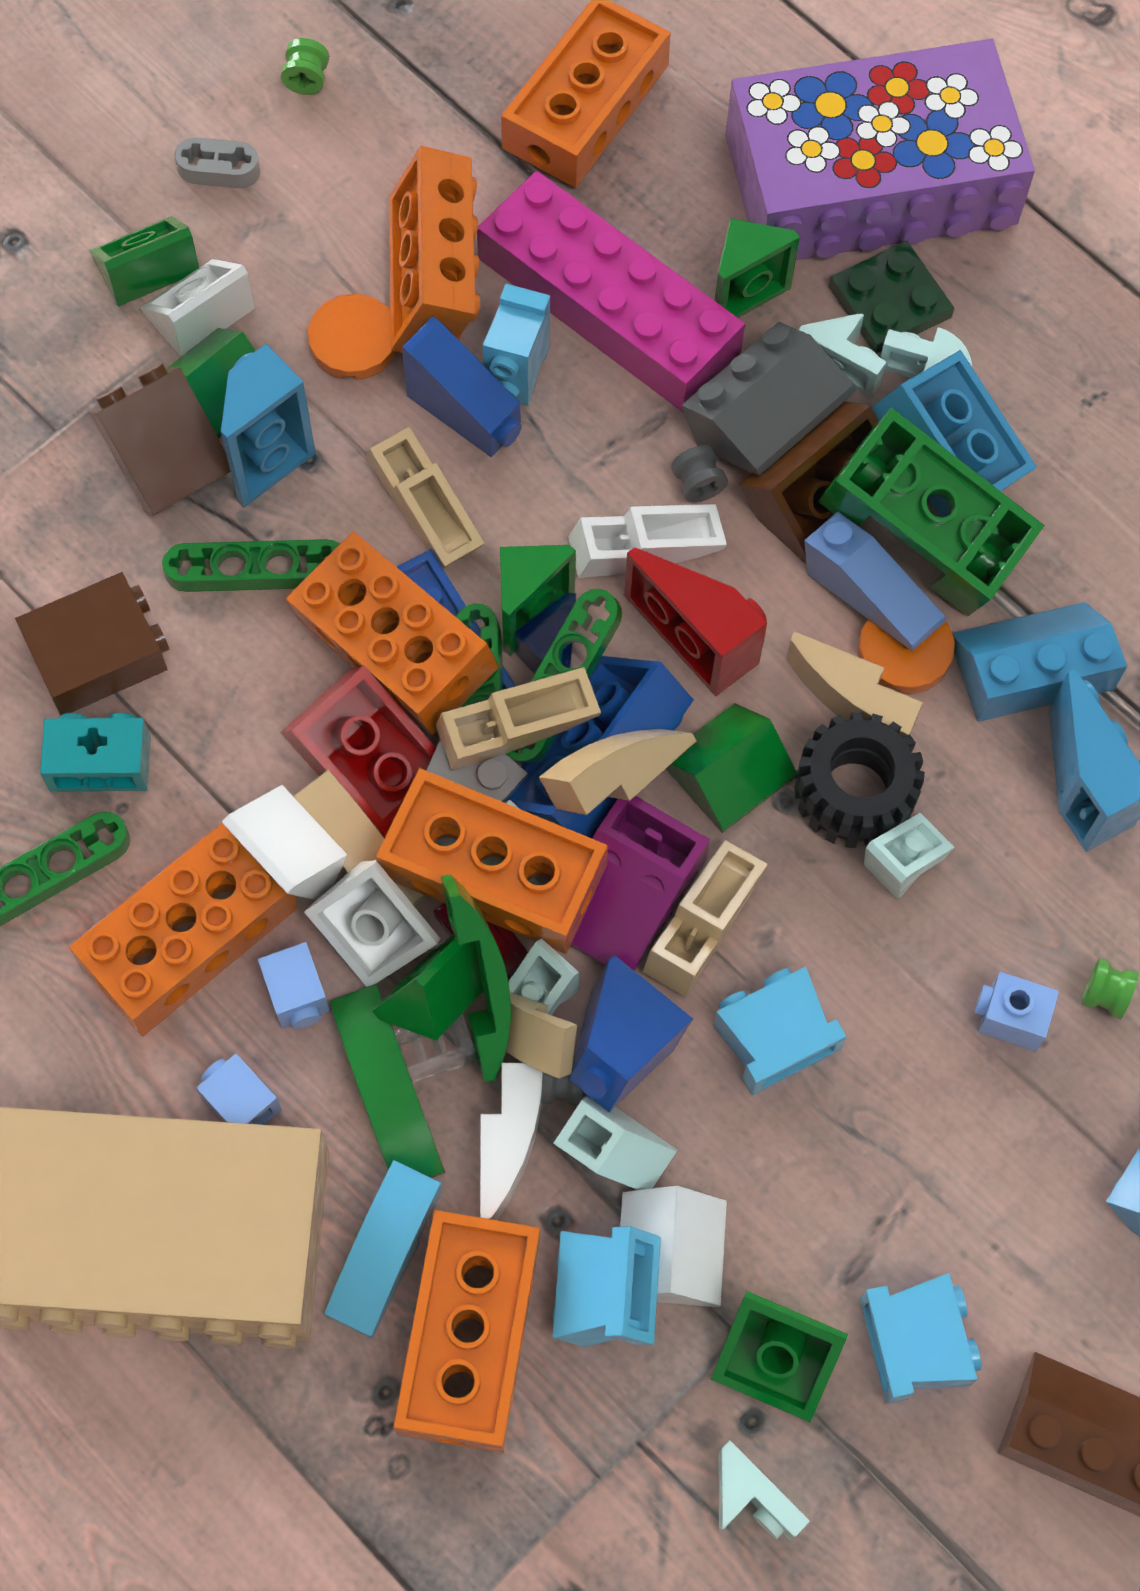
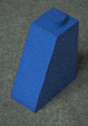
[402,316,522,457]
[569,955,693,1112]

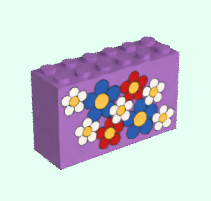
[725,39,1035,260]

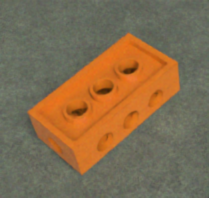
[501,0,671,188]
[389,145,480,353]
[285,531,499,736]
[376,768,608,954]
[69,823,298,1037]
[393,1210,540,1454]

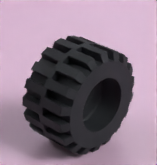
[794,712,925,848]

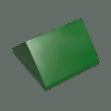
[89,216,200,307]
[715,218,800,318]
[166,328,256,438]
[500,545,576,657]
[666,703,797,833]
[372,934,483,1041]
[711,1291,848,1422]

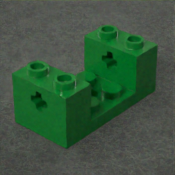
[818,407,1045,616]

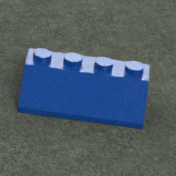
[504,656,694,838]

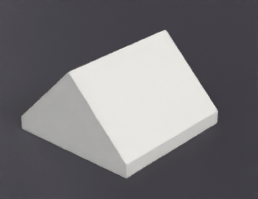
[140,259,255,357]
[222,785,347,900]
[304,860,441,987]
[620,1185,727,1308]

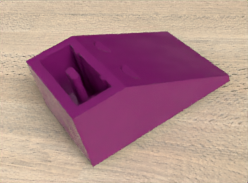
[571,796,710,971]

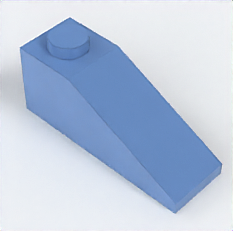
[804,511,945,651]

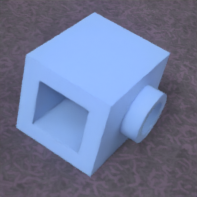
[974,972,1059,1051]

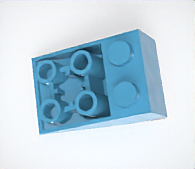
[1049,668,1140,852]

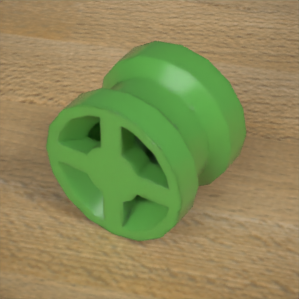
[281,38,330,95]
[1081,958,1139,1020]

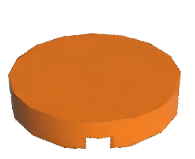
[308,294,396,380]
[858,619,955,694]

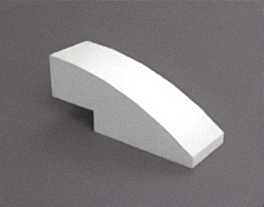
[568,504,727,578]
[480,1063,543,1220]

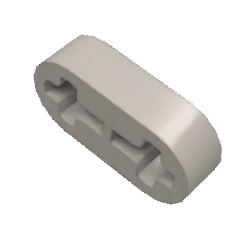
[175,138,260,188]

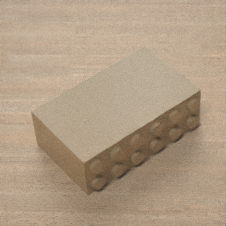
[0,1107,329,1349]

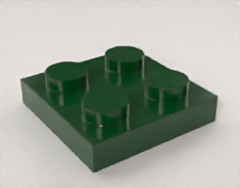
[829,241,954,354]

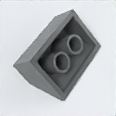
[681,322,856,476]

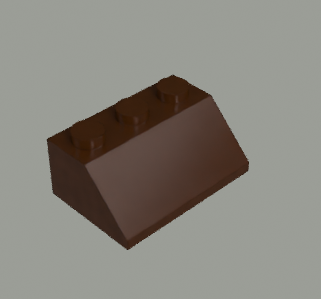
[739,401,879,565]
[997,1352,1140,1517]

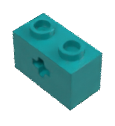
[40,713,151,792]

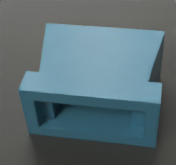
[483,283,550,406]
[713,966,847,1096]
[552,1226,661,1347]
[860,1272,982,1404]

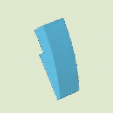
[324,1160,443,1338]

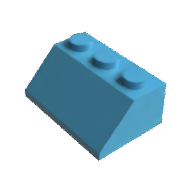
[221,343,316,508]
[872,350,1037,517]
[952,602,1127,722]

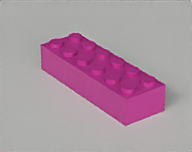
[477,170,745,412]

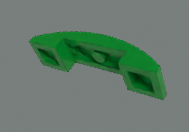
[441,874,511,1082]
[329,983,446,1178]

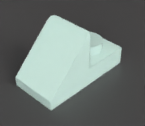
[799,314,887,399]
[864,813,955,899]
[509,938,579,1015]
[718,1440,810,1542]

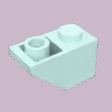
[553,1095,678,1190]

